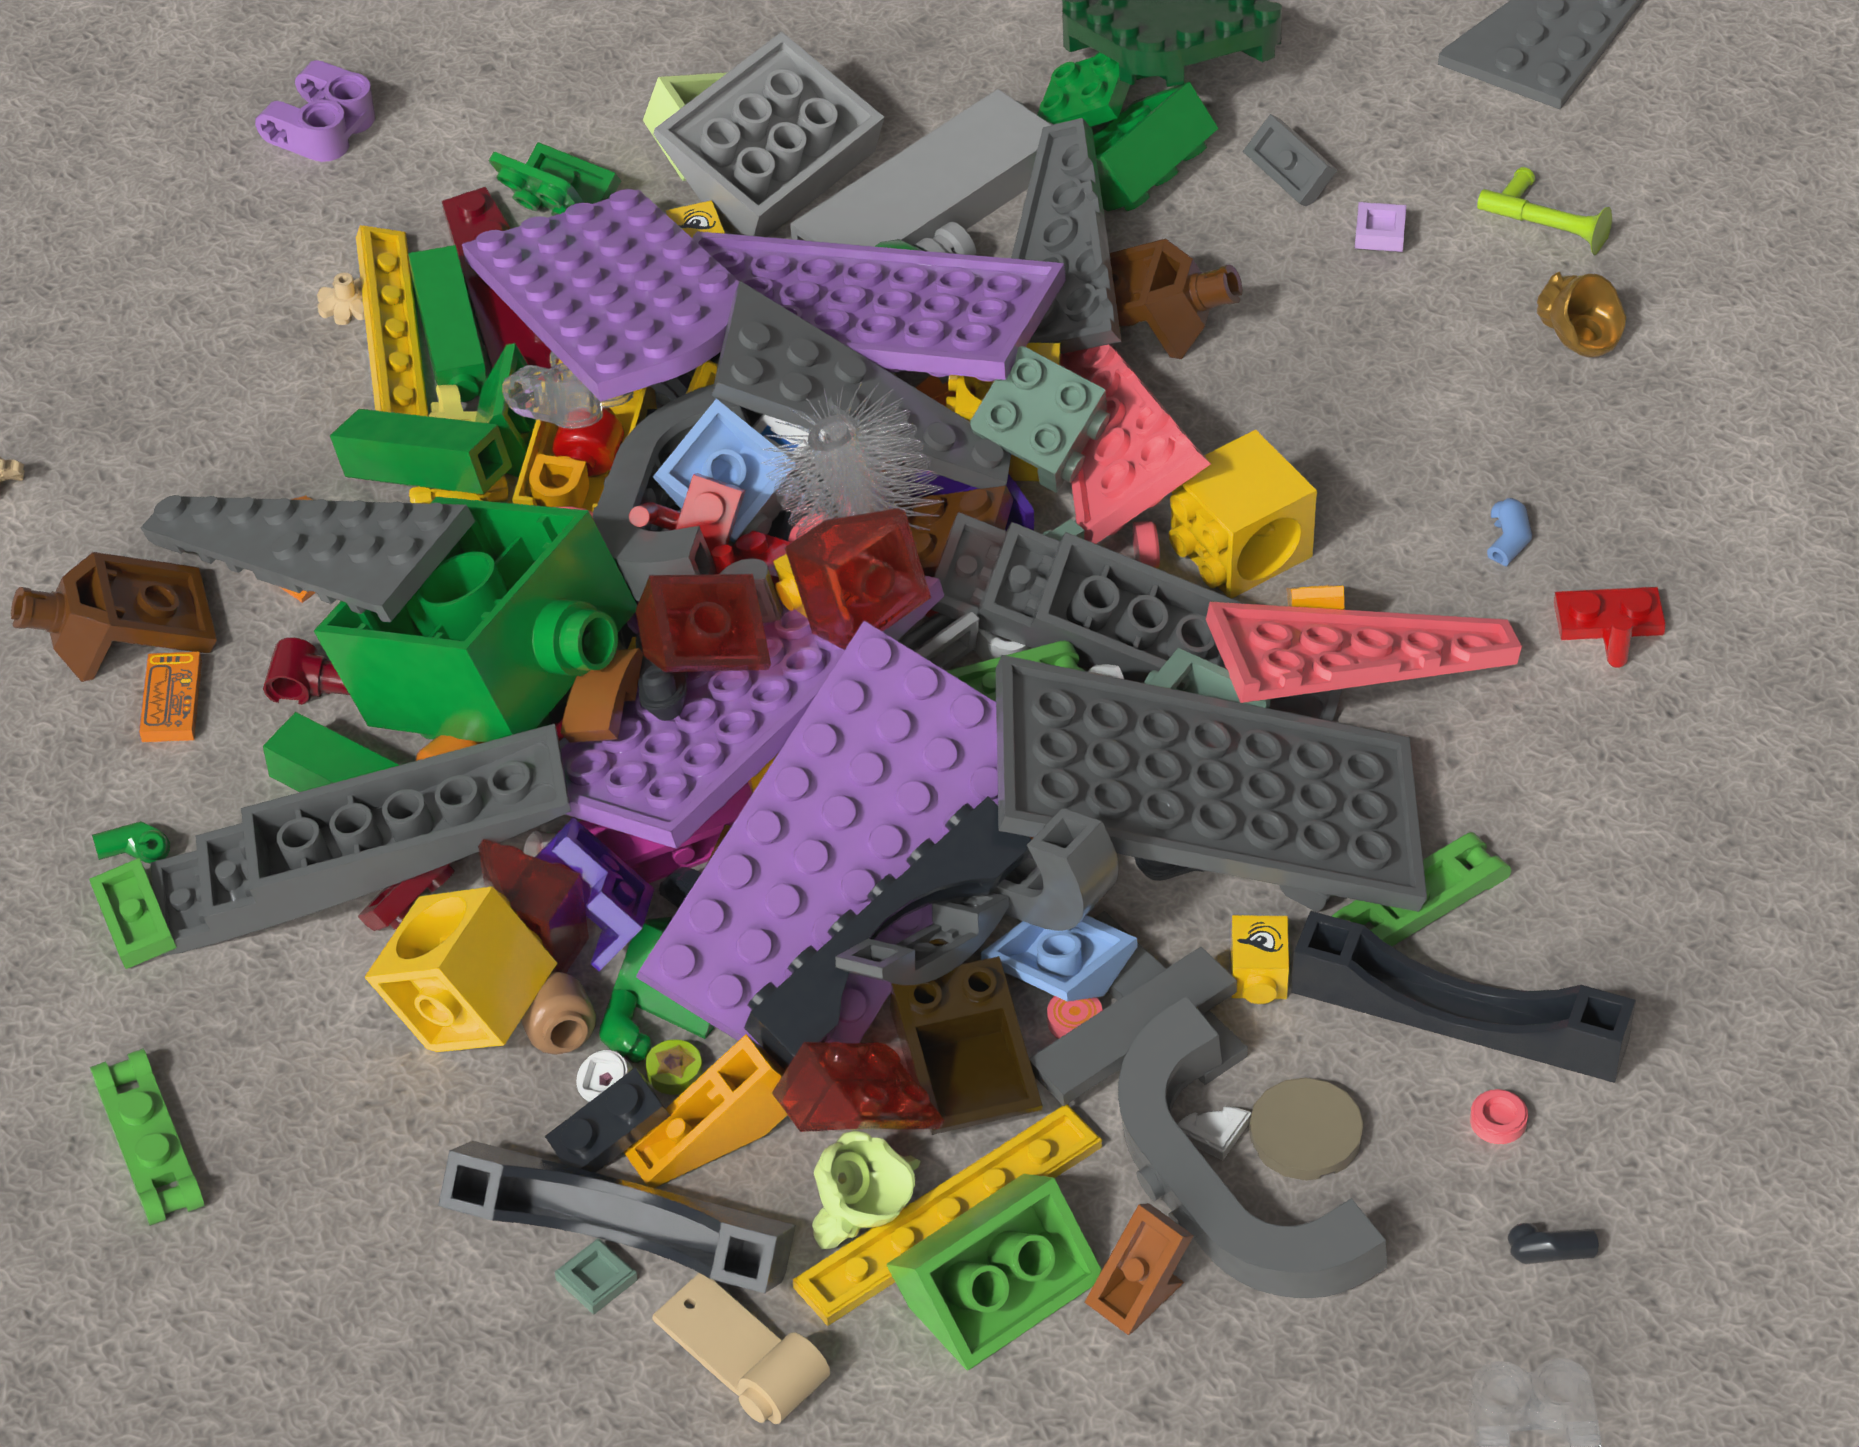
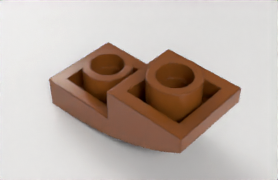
[560,648,643,743]

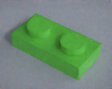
[89,858,177,969]

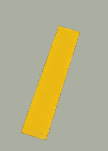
[356,225,429,416]
[792,1104,1102,1326]

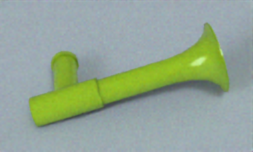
[1477,167,1612,255]

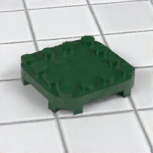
[1062,0,1282,87]

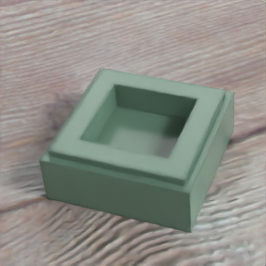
[555,1238,638,1315]

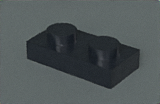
[545,1068,671,1173]

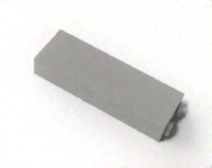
[790,89,1054,247]

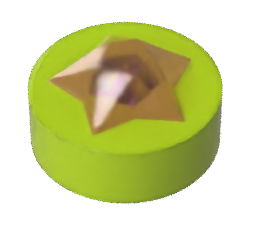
[646,1039,703,1095]

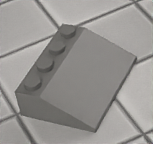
[653,32,885,237]

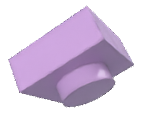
[1355,202,1406,252]

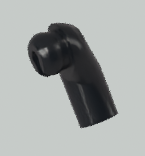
[1507,1223,1599,1264]

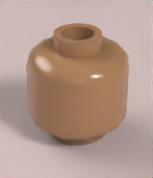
[520,971,596,1055]

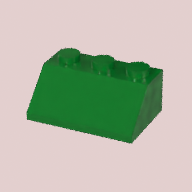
[1093,81,1219,212]

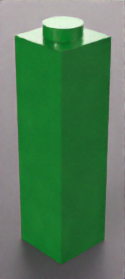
[408,245,487,402]
[330,409,512,495]
[263,712,399,792]

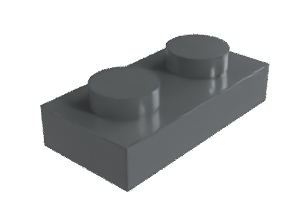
[1242,114,1338,207]

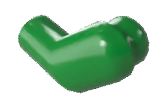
[92,821,170,864]
[599,989,652,1063]

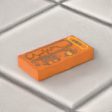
[139,652,202,742]

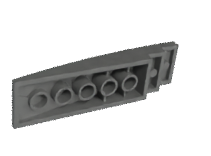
[930,512,1342,721]
[150,724,571,956]

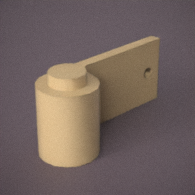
[652,1273,830,1424]

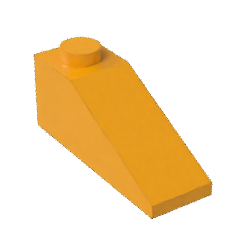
[624,1034,806,1188]

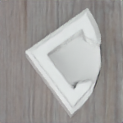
[1177,1107,1252,1161]

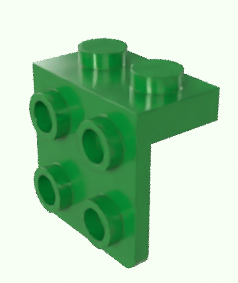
[488,142,621,216]

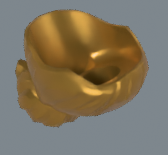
[1537,271,1626,357]

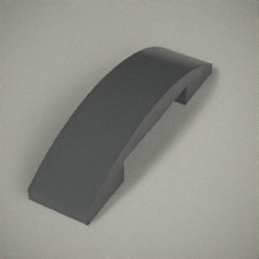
[835,892,1009,985]

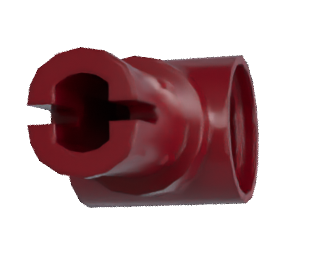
[263,638,350,705]

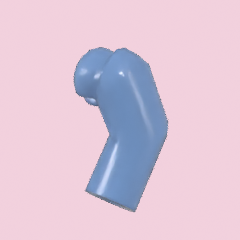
[1487,498,1532,567]

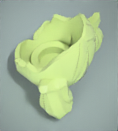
[812,1131,921,1249]

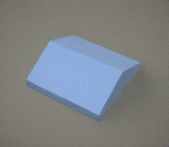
[653,398,796,542]
[981,915,1137,1002]

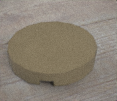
[1249,1078,1364,1181]

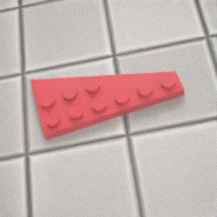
[1060,344,1211,544]
[1206,602,1522,703]

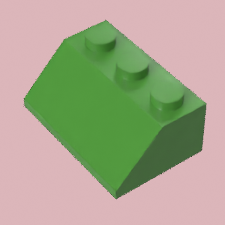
[886,1174,1102,1371]

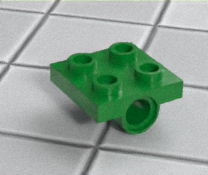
[1037,52,1130,127]

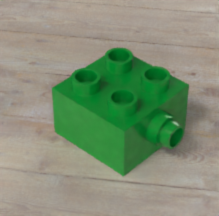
[314,497,639,743]

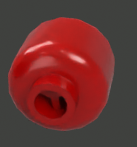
[552,402,624,477]

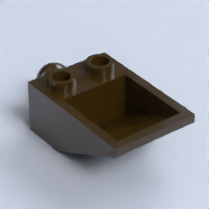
[890,939,1043,1135]

